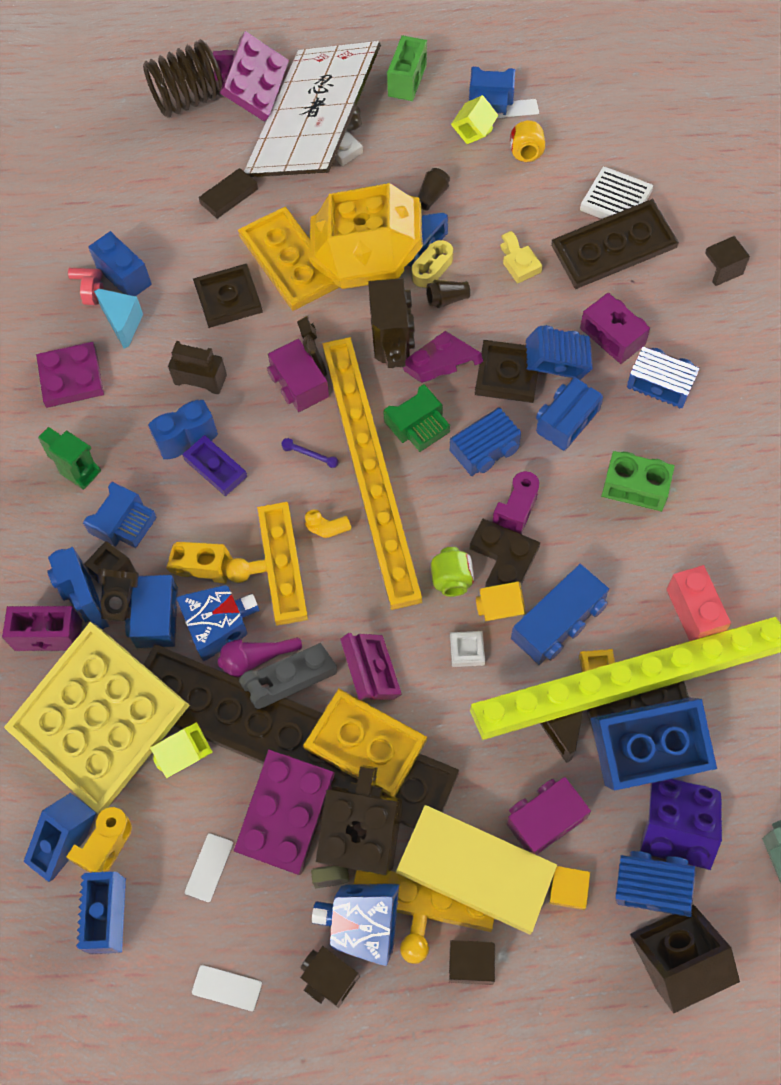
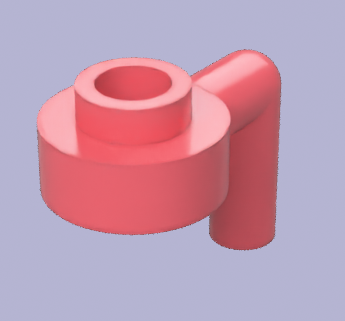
[68,268,104,305]

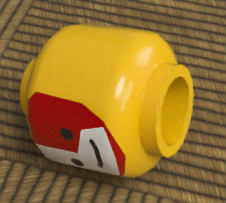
[510,120,546,162]

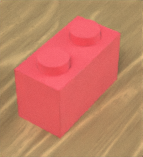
[666,565,731,641]

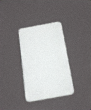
[497,99,539,118]
[185,833,233,902]
[192,965,262,1011]

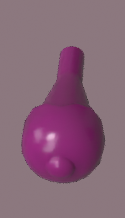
[218,637,302,677]

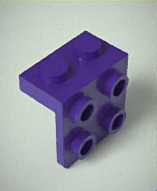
[640,778,722,870]

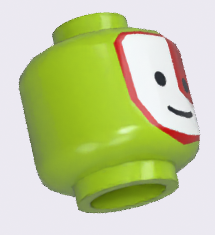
[431,547,474,597]

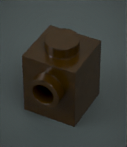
[300,946,360,1008]

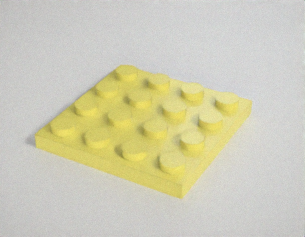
[4,622,190,814]

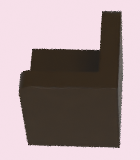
[705,236,750,286]
[84,541,137,582]
[449,940,495,985]

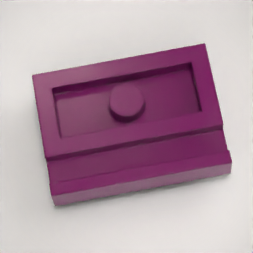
[340,633,402,700]

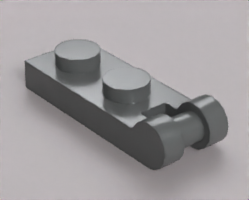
[239,643,337,709]

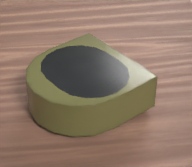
[311,865,349,889]

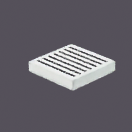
[580,166,653,219]

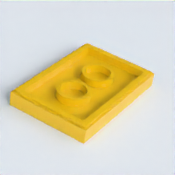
[303,688,427,797]

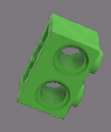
[387,35,427,101]
[601,451,675,512]

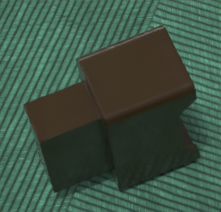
[168,341,227,394]

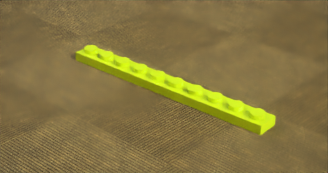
[470,617,781,740]

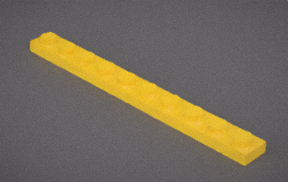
[322,337,422,610]

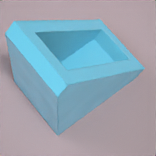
[94,289,143,348]

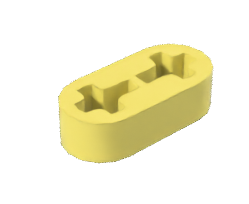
[412,240,453,288]

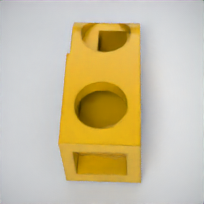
[166,542,233,584]
[66,807,132,873]

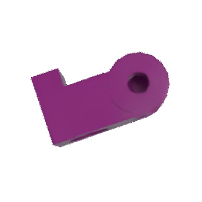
[492,471,540,534]

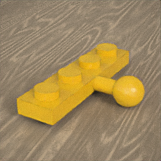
[226,502,308,626]
[353,870,494,964]

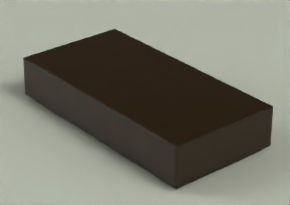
[198,168,258,219]

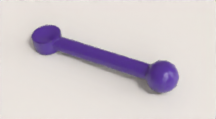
[281,438,339,468]

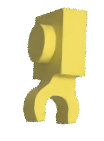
[500,231,543,284]

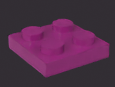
[36,342,104,408]

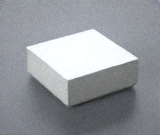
[450,631,485,667]

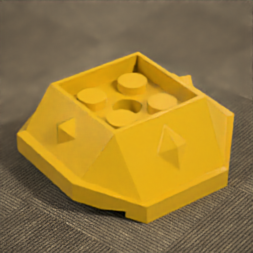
[309,183,422,289]

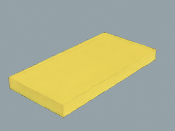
[396,805,557,935]

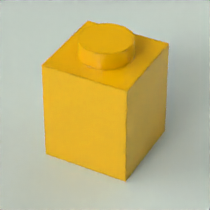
[476,581,526,621]

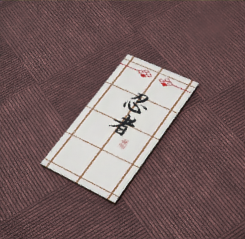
[244,41,381,177]

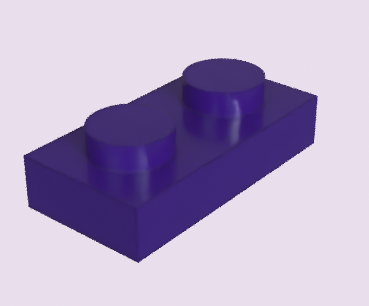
[182,435,248,497]

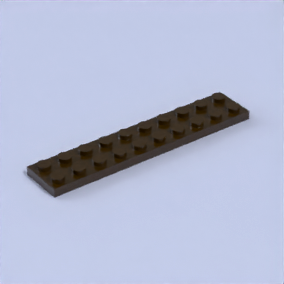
[143,644,459,829]

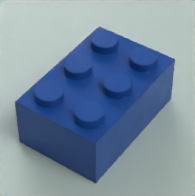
[591,697,717,791]

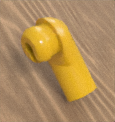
[305,509,351,538]

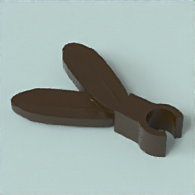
[297,316,327,377]

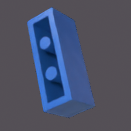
[511,563,609,665]

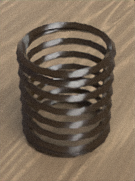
[143,39,223,118]

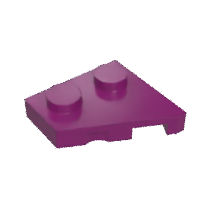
[403,331,483,383]

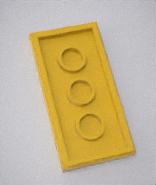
[238,206,340,311]

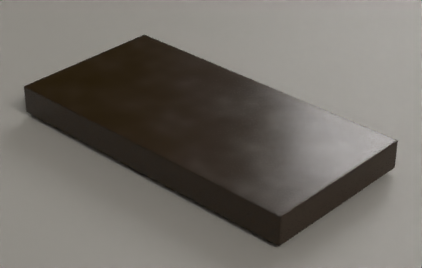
[551,199,679,289]

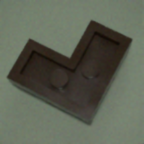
[469,519,541,588]

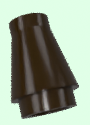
[418,168,450,211]
[426,280,470,308]

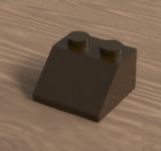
[630,904,740,1013]

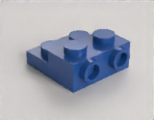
[47,547,109,629]

